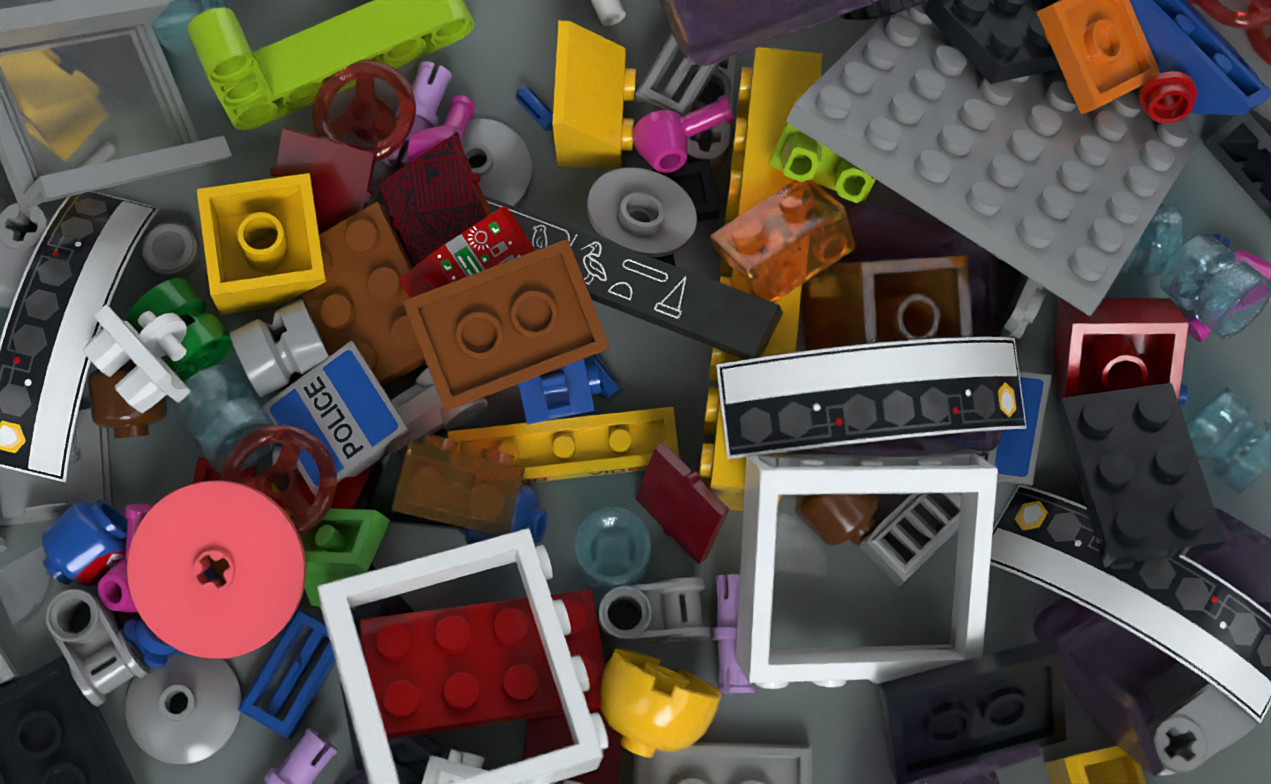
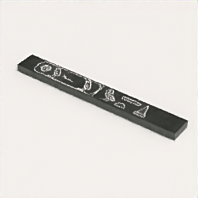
[373,163,783,360]

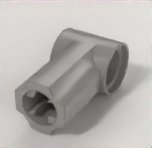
[386,368,488,454]

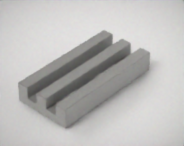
[635,7,735,116]

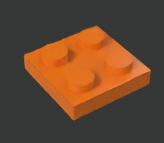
[1037,0,1161,115]

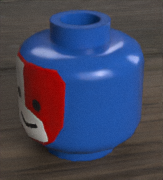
[42,500,127,586]

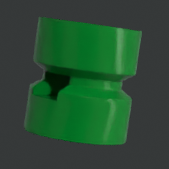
[127,278,233,384]

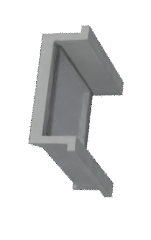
[0,0,232,212]

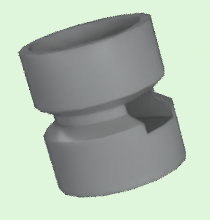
[229,299,330,398]

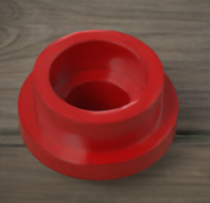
[1139,71,1197,123]

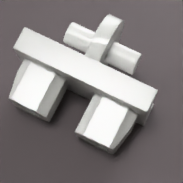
[82,304,191,413]

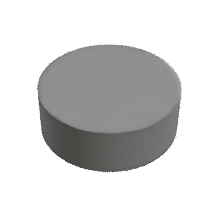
[142,222,201,280]

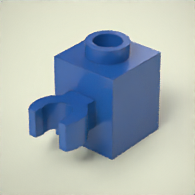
[519,359,602,425]

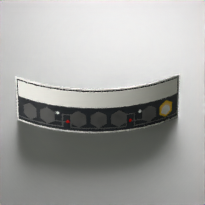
[0,191,161,483]
[716,337,1027,459]
[990,484,1271,724]

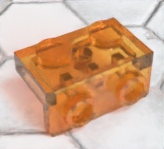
[710,179,855,303]
[392,434,525,536]

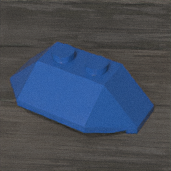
[1130,0,1271,115]

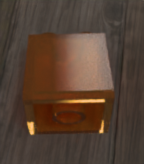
[802,255,972,351]

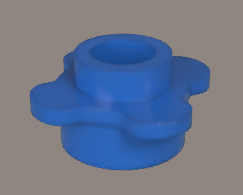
[122,618,184,668]

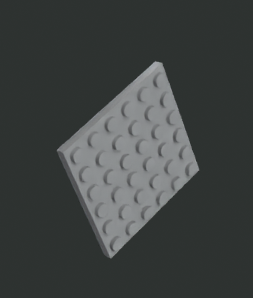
[786,0,1201,316]

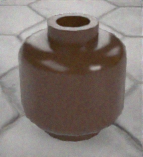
[88,358,167,439]
[795,493,880,546]

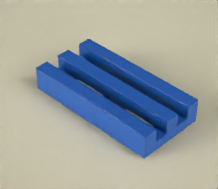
[237,607,336,739]

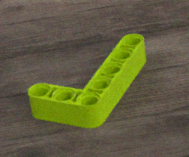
[187,0,475,131]

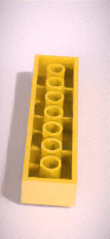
[699,47,823,511]

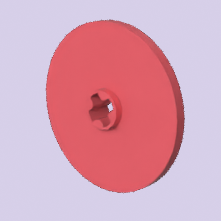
[127,481,306,659]

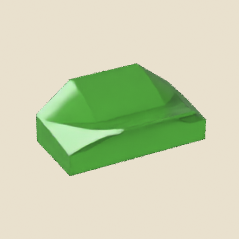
[290,507,390,609]

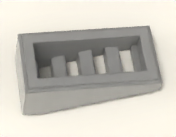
[858,492,962,588]

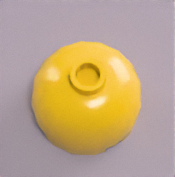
[599,648,722,758]

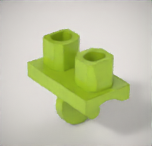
[769,122,876,203]

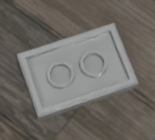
[634,742,812,784]

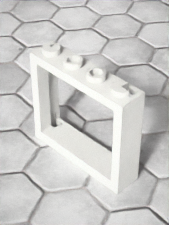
[736,454,998,689]
[318,528,608,784]

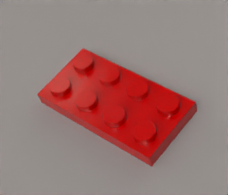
[359,589,606,740]

